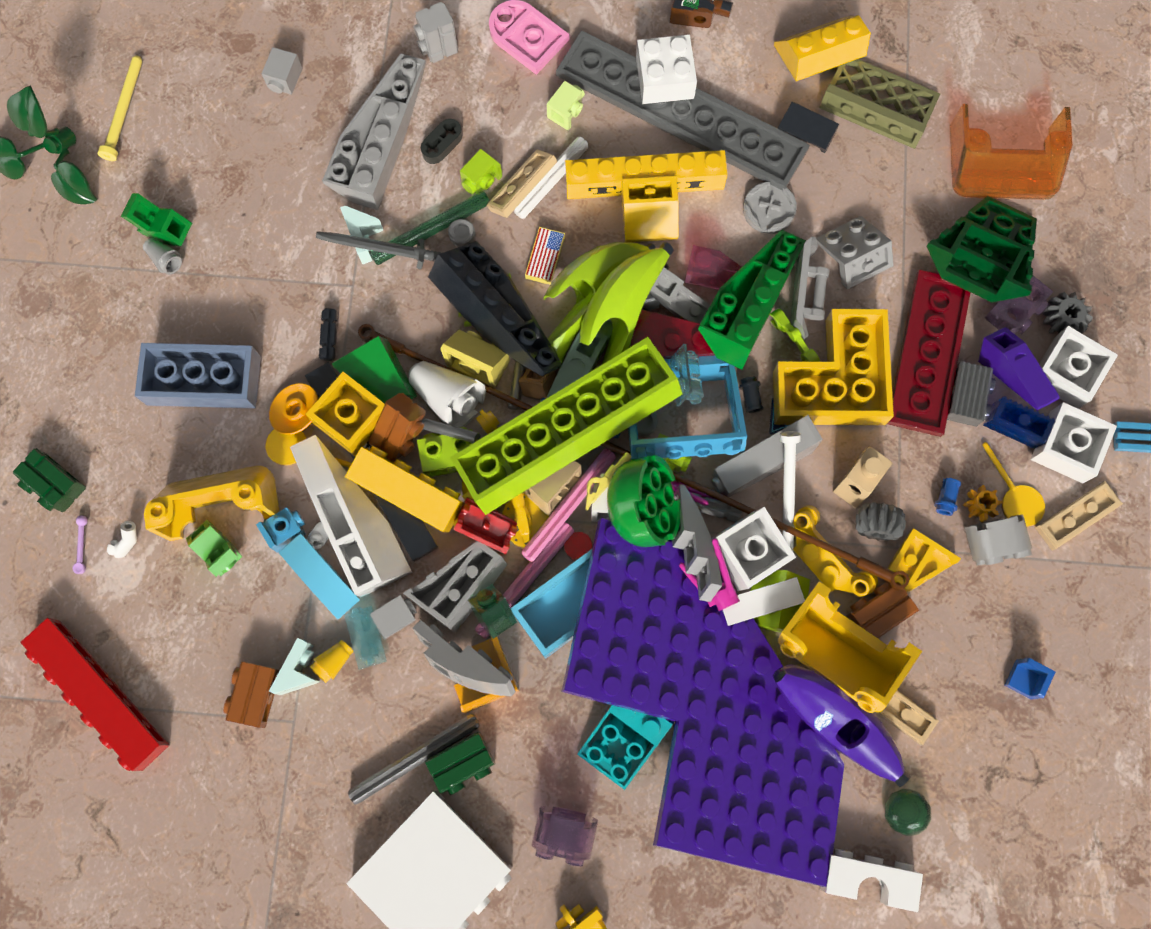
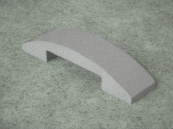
[649,268,710,324]

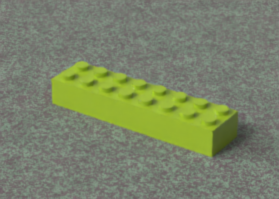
[450,337,683,515]

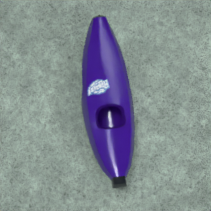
[773,664,911,787]

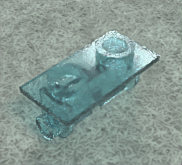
[670,344,704,407]
[344,606,387,670]

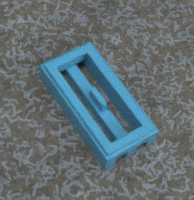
[1113,421,1151,453]

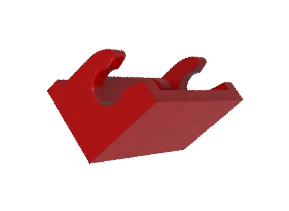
[453,497,517,554]

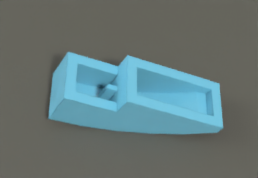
[279,533,360,619]

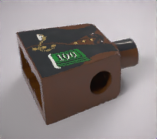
[670,0,733,28]

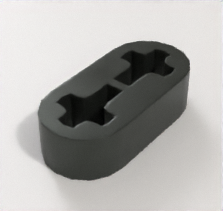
[420,119,463,164]

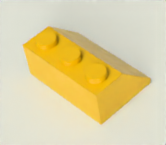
[774,15,871,81]

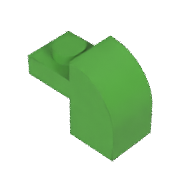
[186,519,242,577]

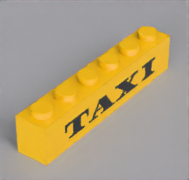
[565,150,728,199]

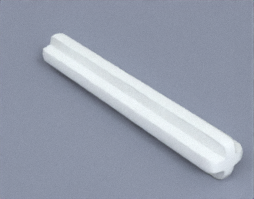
[514,136,588,219]

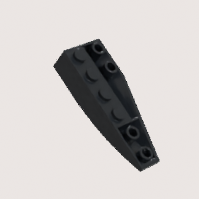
[428,241,563,376]

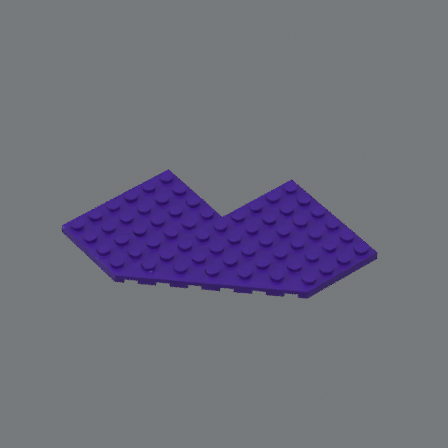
[561,518,844,887]

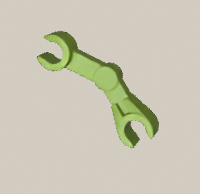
[770,308,820,362]

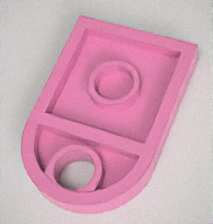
[489,0,569,75]

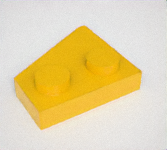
[887,528,961,592]

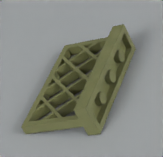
[819,59,940,149]

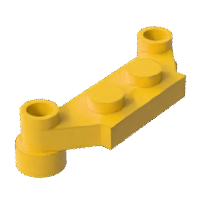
[793,505,878,596]

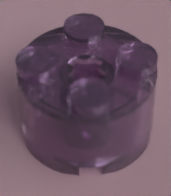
[531,806,598,867]

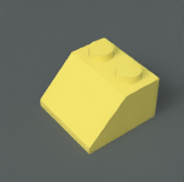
[440,330,510,389]

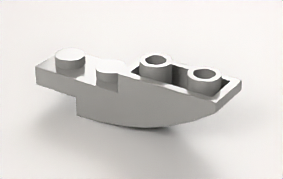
[413,620,516,696]

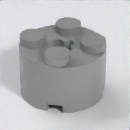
[964,514,1032,566]

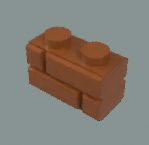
[368,393,426,461]
[846,582,919,638]
[223,662,280,728]

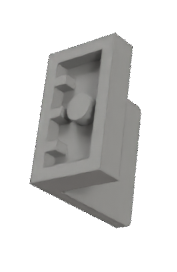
[817,216,893,289]

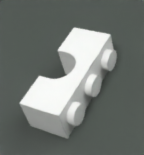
[820,849,923,912]

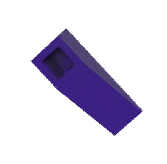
[978,327,1060,411]

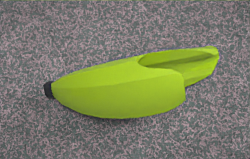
[544,242,656,368]
[579,242,674,364]

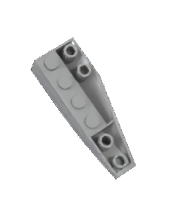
[322,54,426,210]

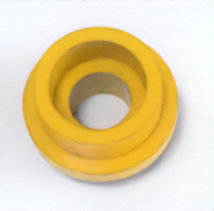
[475,409,500,434]

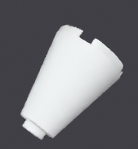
[409,361,486,428]

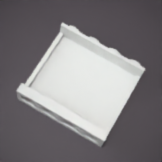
[346,790,512,929]

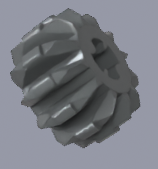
[1042,292,1093,334]
[855,502,906,541]

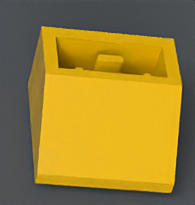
[621,176,678,242]

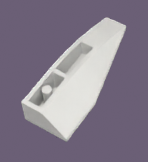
[290,435,412,598]

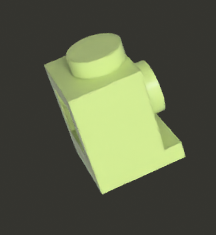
[547,81,585,131]

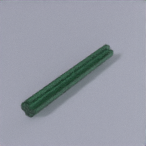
[370,191,489,265]

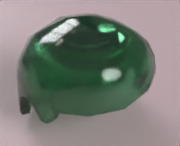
[884,789,931,836]

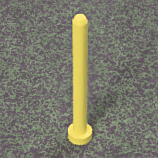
[98,55,142,161]

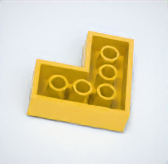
[773,309,893,425]

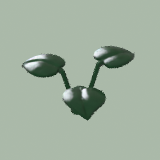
[0,85,98,204]

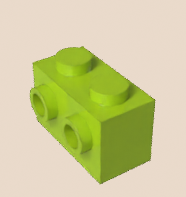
[417,427,473,477]

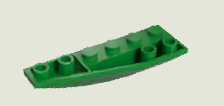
[698,230,806,370]

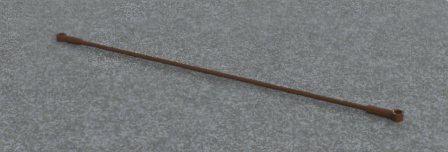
[358,324,909,590]

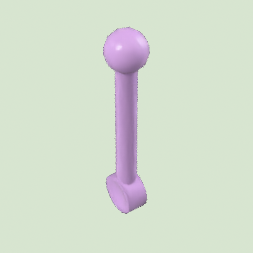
[72,515,88,574]

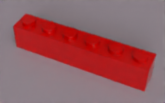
[20,617,170,771]

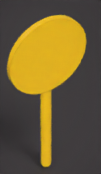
[265,429,352,468]
[982,442,1045,527]

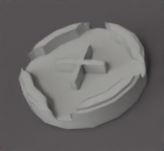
[743,181,797,234]

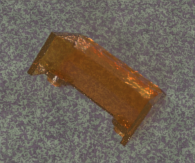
[950,104,1073,200]

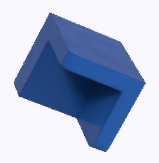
[1004,657,1056,699]

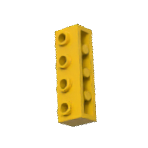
[345,445,464,532]

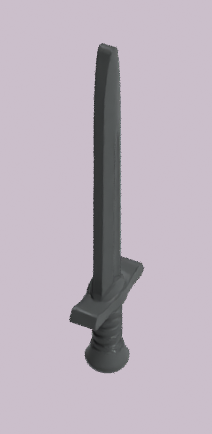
[316,231,443,270]

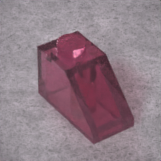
[685,245,742,290]

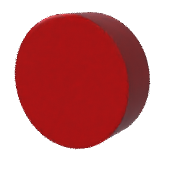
[564,532,593,561]

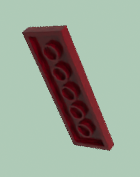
[887,270,971,437]

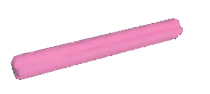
[521,448,616,562]
[475,523,574,639]

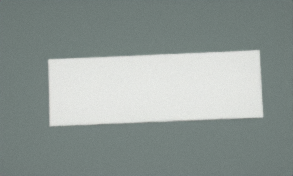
[723,577,805,626]

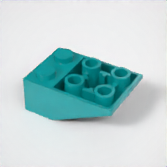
[577,705,674,790]

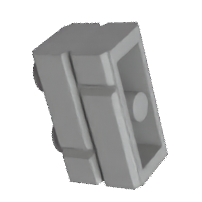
[413,2,458,63]

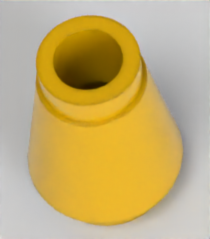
[310,640,353,683]

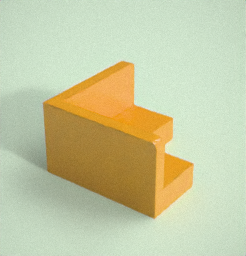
[454,634,519,713]

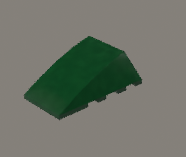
[926,196,1037,303]

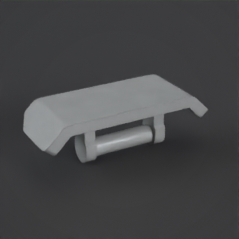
[790,237,829,342]

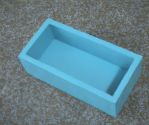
[510,549,592,659]

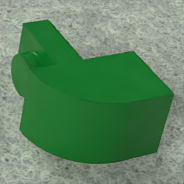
[121,193,192,246]

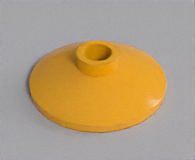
[269,383,319,435]

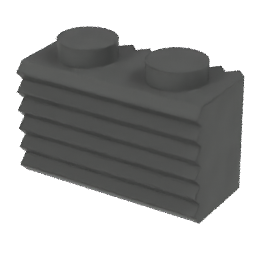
[947,361,996,427]

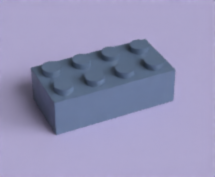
[135,343,261,409]

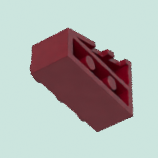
[629,309,715,359]

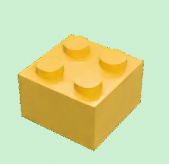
[306,372,385,456]

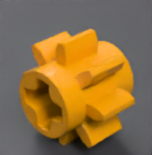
[963,485,1003,522]

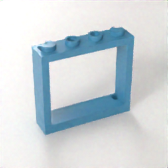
[628,355,747,459]

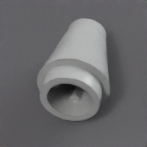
[143,238,182,275]

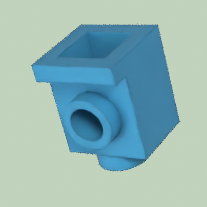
[256,507,306,553]

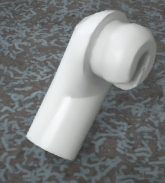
[107,521,137,558]
[307,522,329,550]

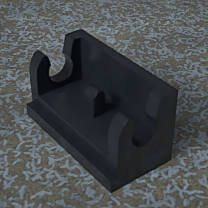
[778,102,839,153]

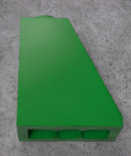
[332,336,417,404]

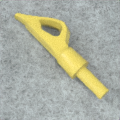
[585,452,632,511]

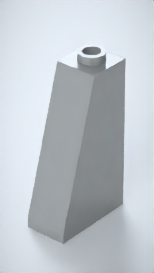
[711,415,823,497]

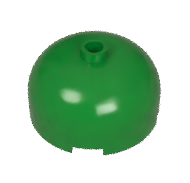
[607,455,681,547]

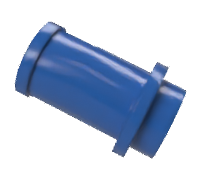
[934,478,961,516]

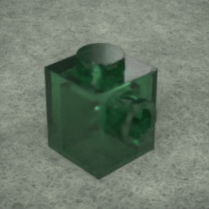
[468,584,517,639]

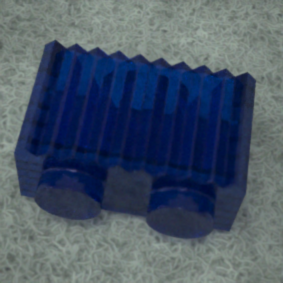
[983,396,1056,449]

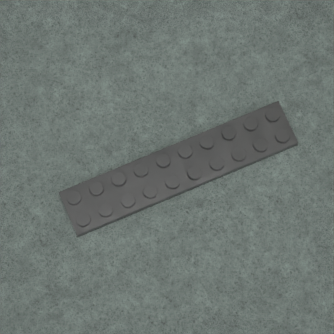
[556,30,810,190]

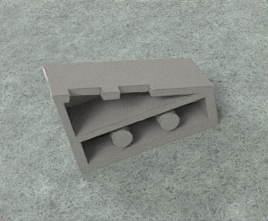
[403,541,508,633]

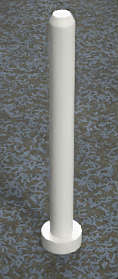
[780,431,801,551]

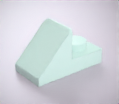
[340,206,383,264]
[269,638,320,695]

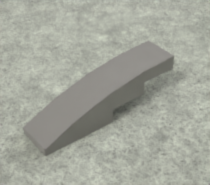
[672,485,722,602]

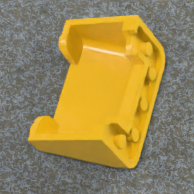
[144,466,280,541]
[778,581,922,713]

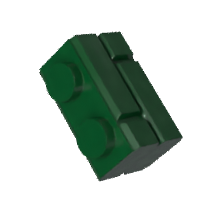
[13,448,86,512]
[425,732,496,796]

